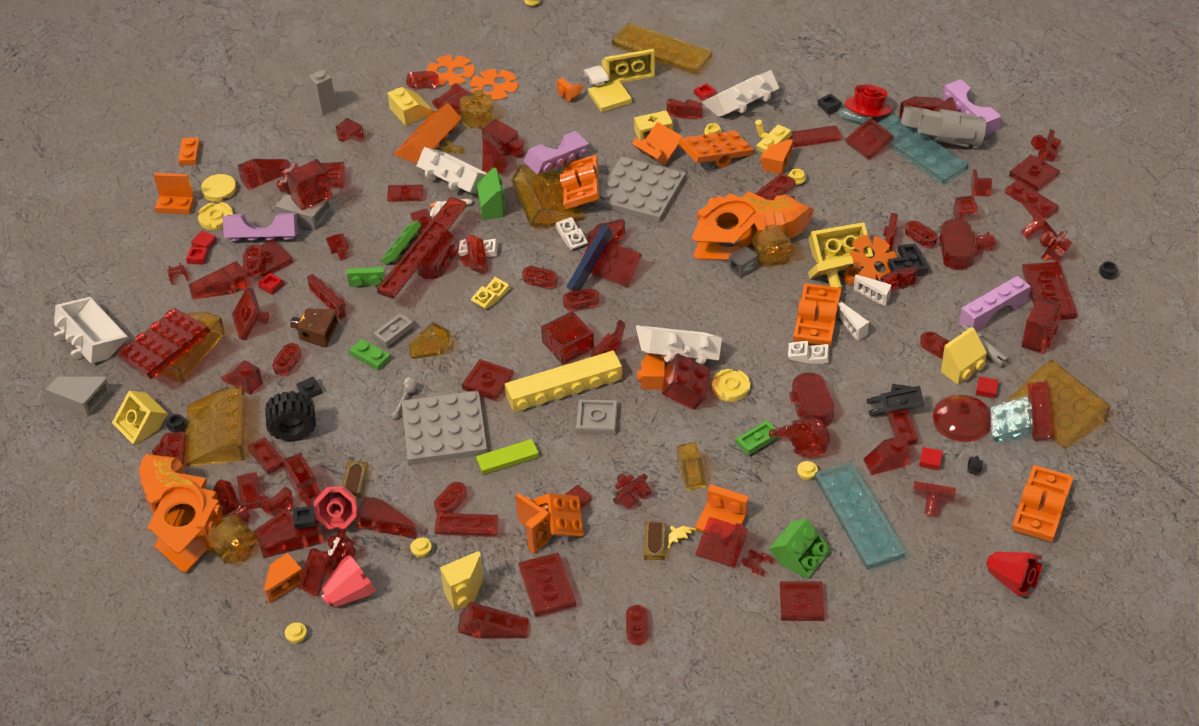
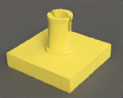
[808,256,854,288]

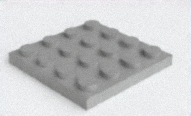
[594,156,686,222]
[402,390,487,465]

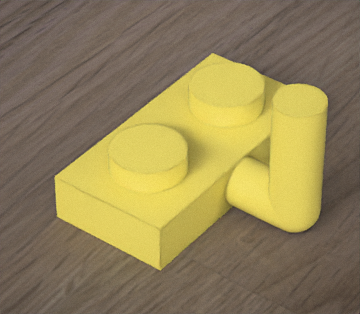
[755,120,792,153]

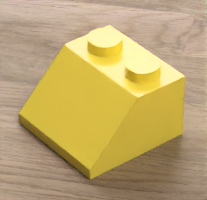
[388,87,435,126]
[941,327,987,384]
[112,390,168,445]
[440,551,484,611]

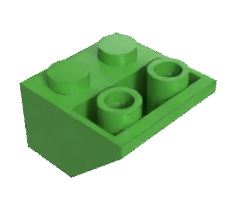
[477,168,506,220]
[769,518,831,578]

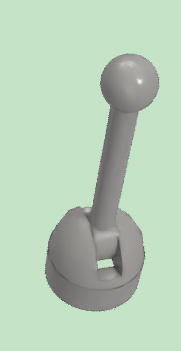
[391,378,419,419]

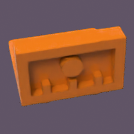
[632,122,683,166]
[154,173,195,214]
[695,484,749,542]
[515,493,551,554]
[532,493,584,537]

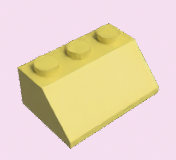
[602,49,655,83]
[808,222,873,264]

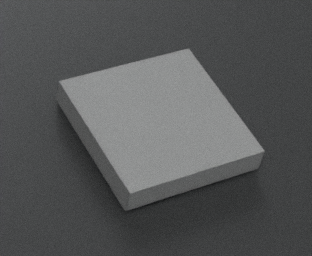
[576,399,618,435]

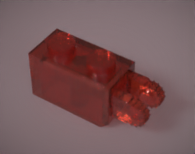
[482,119,524,158]
[282,453,320,506]

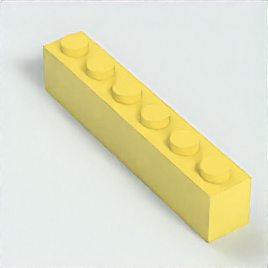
[505,350,622,412]

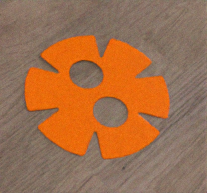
[426,55,475,86]
[470,69,518,100]
[850,235,897,283]

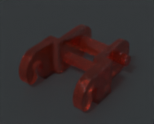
[167,262,188,284]
[741,549,774,576]

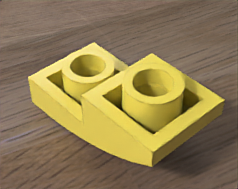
[471,277,511,309]

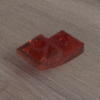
[667,98,703,119]
[880,266,918,290]

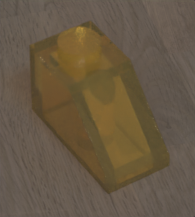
[409,322,452,359]
[677,442,706,491]

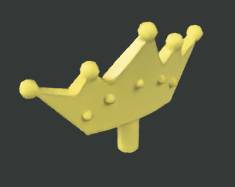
[668,526,696,549]

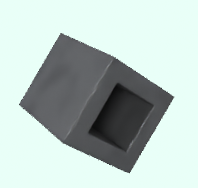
[729,246,758,278]

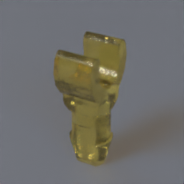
[441,140,464,153]

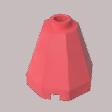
[314,486,357,529]
[322,555,376,607]

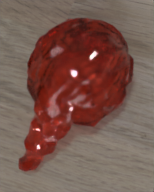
[768,418,830,458]

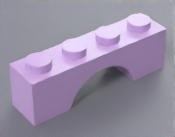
[943,79,1001,135]
[524,131,589,175]
[222,213,298,241]
[959,276,1031,332]

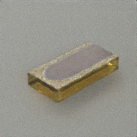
[342,461,368,498]
[644,522,666,560]

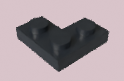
[887,244,929,276]

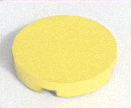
[201,174,237,202]
[198,202,233,230]
[712,369,750,402]

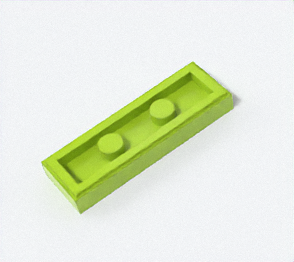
[476,439,539,475]

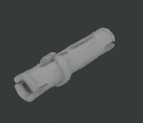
[959,324,1009,368]

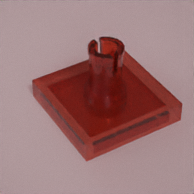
[1020,199,1060,243]
[232,287,269,340]
[913,481,956,516]

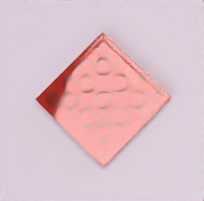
[117,308,211,380]

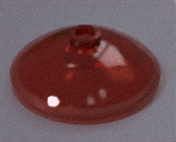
[932,395,993,442]

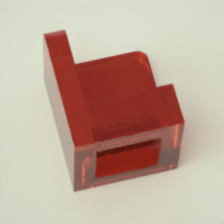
[336,118,364,142]
[971,169,992,196]
[953,195,978,225]

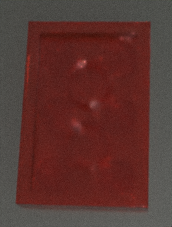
[582,236,642,288]
[518,552,576,617]

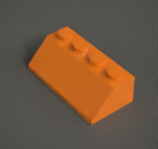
[394,103,461,163]

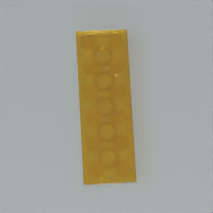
[612,23,712,74]

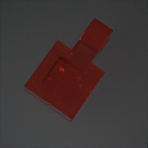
[326,233,349,260]

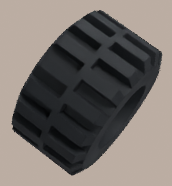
[265,391,316,441]

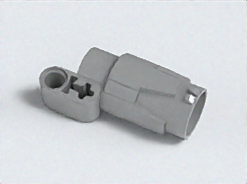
[901,106,986,148]

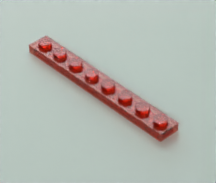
[377,196,467,299]

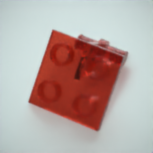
[695,516,749,568]

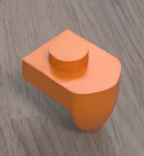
[557,78,584,102]

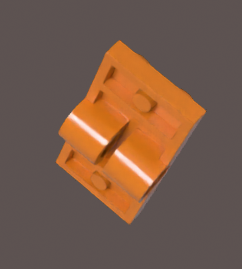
[678,131,754,168]
[560,155,599,209]
[793,283,841,346]
[1011,465,1074,542]

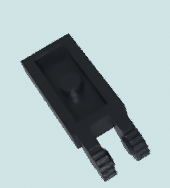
[866,386,924,416]

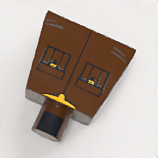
[290,308,338,348]

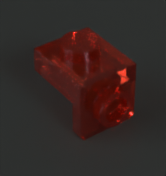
[260,486,294,518]

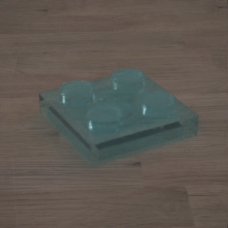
[990,396,1033,442]

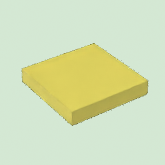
[588,80,632,112]

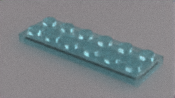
[869,114,969,185]
[814,461,906,570]

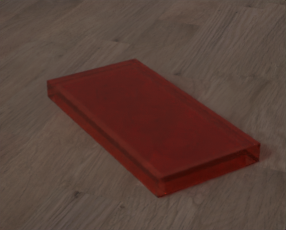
[1022,261,1077,322]

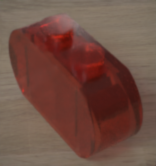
[939,219,977,270]
[415,229,457,279]
[789,372,835,429]

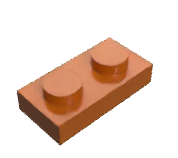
[178,137,200,166]

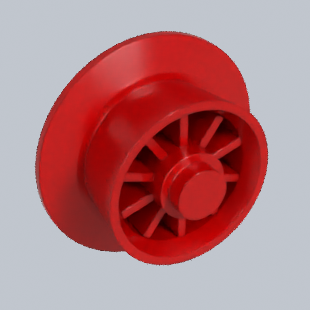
[845,84,892,117]

